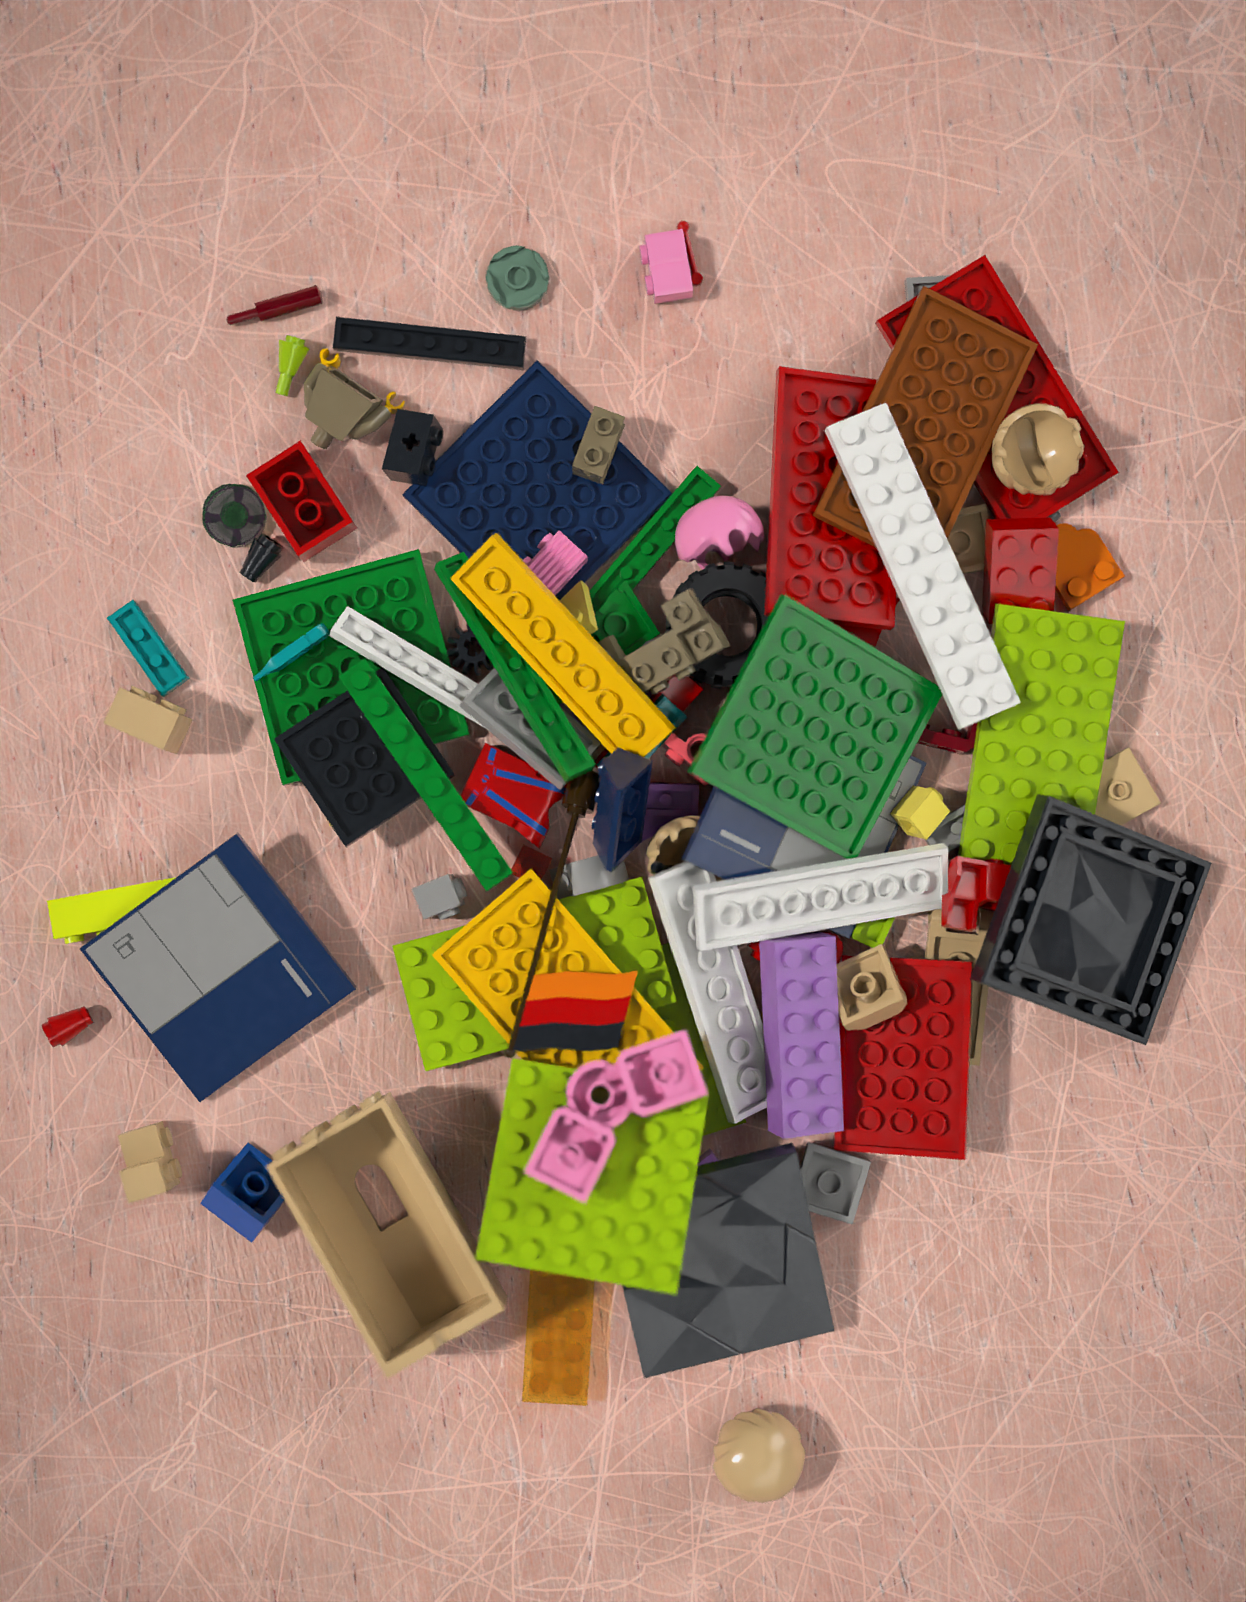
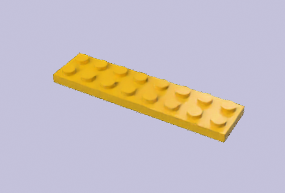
[450,533,676,757]

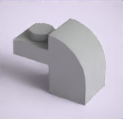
[549,855,629,900]

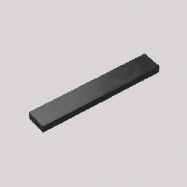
[333,317,526,370]

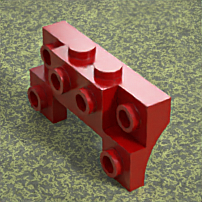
[941,856,1011,932]

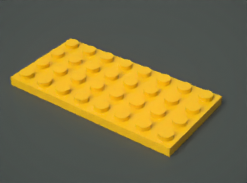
[432,869,704,1071]

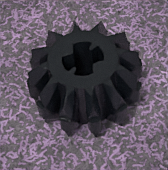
[447,624,493,676]

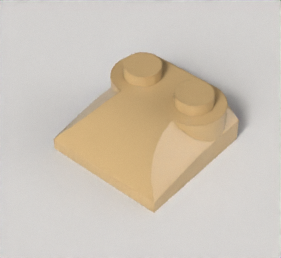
[837,944,907,1030]

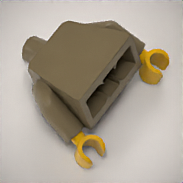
[303,348,405,449]

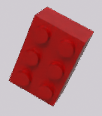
[246,440,357,562]
[982,517,1059,624]

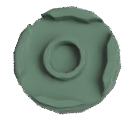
[485,245,549,311]

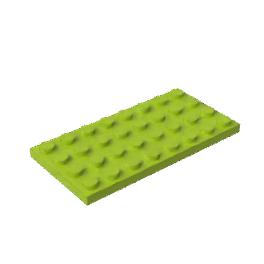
[958,604,1125,865]
[392,877,677,1072]

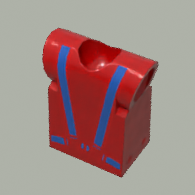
[460,743,568,849]

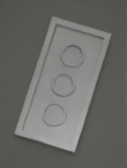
[460,668,601,790]

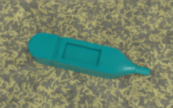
[253,623,330,681]

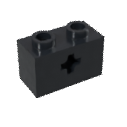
[382,409,443,486]

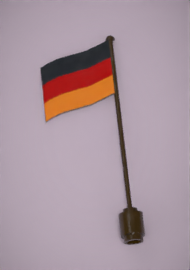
[503,770,638,1058]

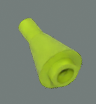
[275,335,310,396]

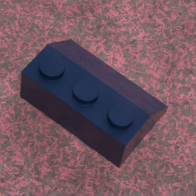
[591,748,653,872]

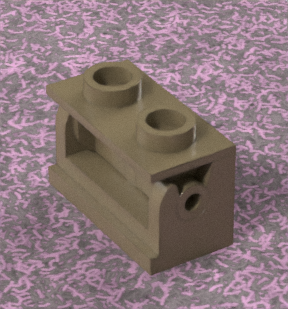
[572,406,625,485]

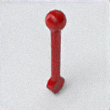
[677,221,703,286]

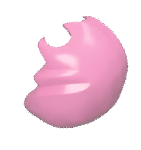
[675,496,764,570]

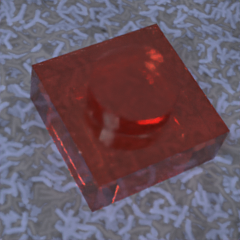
[511,844,553,880]

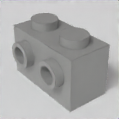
[412,874,468,920]

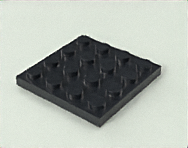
[274,667,455,848]

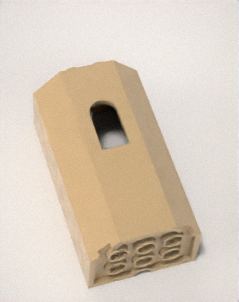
[266,1091,508,1378]

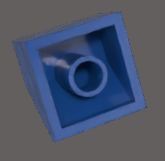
[200,1142,285,1243]

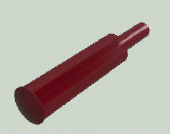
[226,285,323,325]

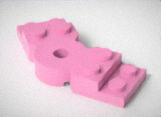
[524,1030,708,1204]

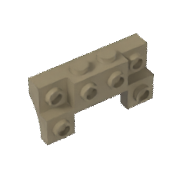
[598,589,730,695]

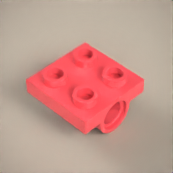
[663,733,708,786]

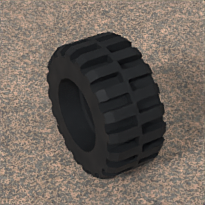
[665,562,769,689]

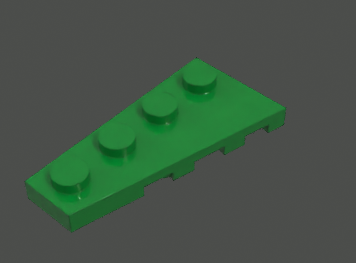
[544,580,660,705]

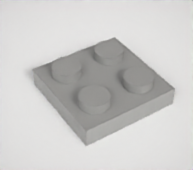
[800,1142,871,1225]

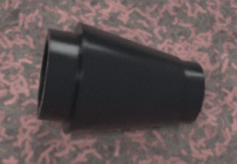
[240,533,283,583]

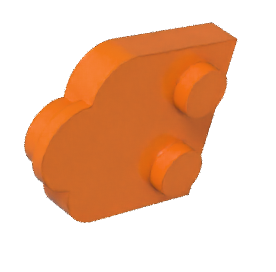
[1055,523,1125,611]

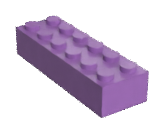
[759,932,844,1139]

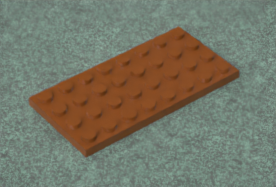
[813,286,1038,548]

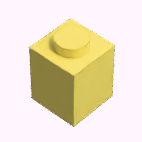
[890,785,950,840]

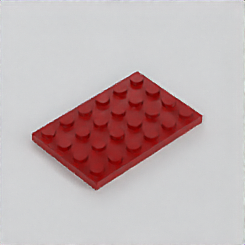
[834,955,973,1160]

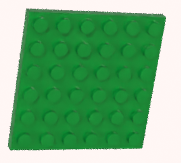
[233,549,470,786]
[688,595,942,859]

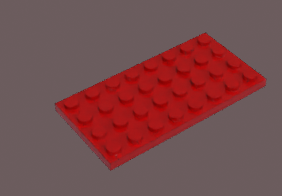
[875,255,1119,519]
[764,366,896,630]

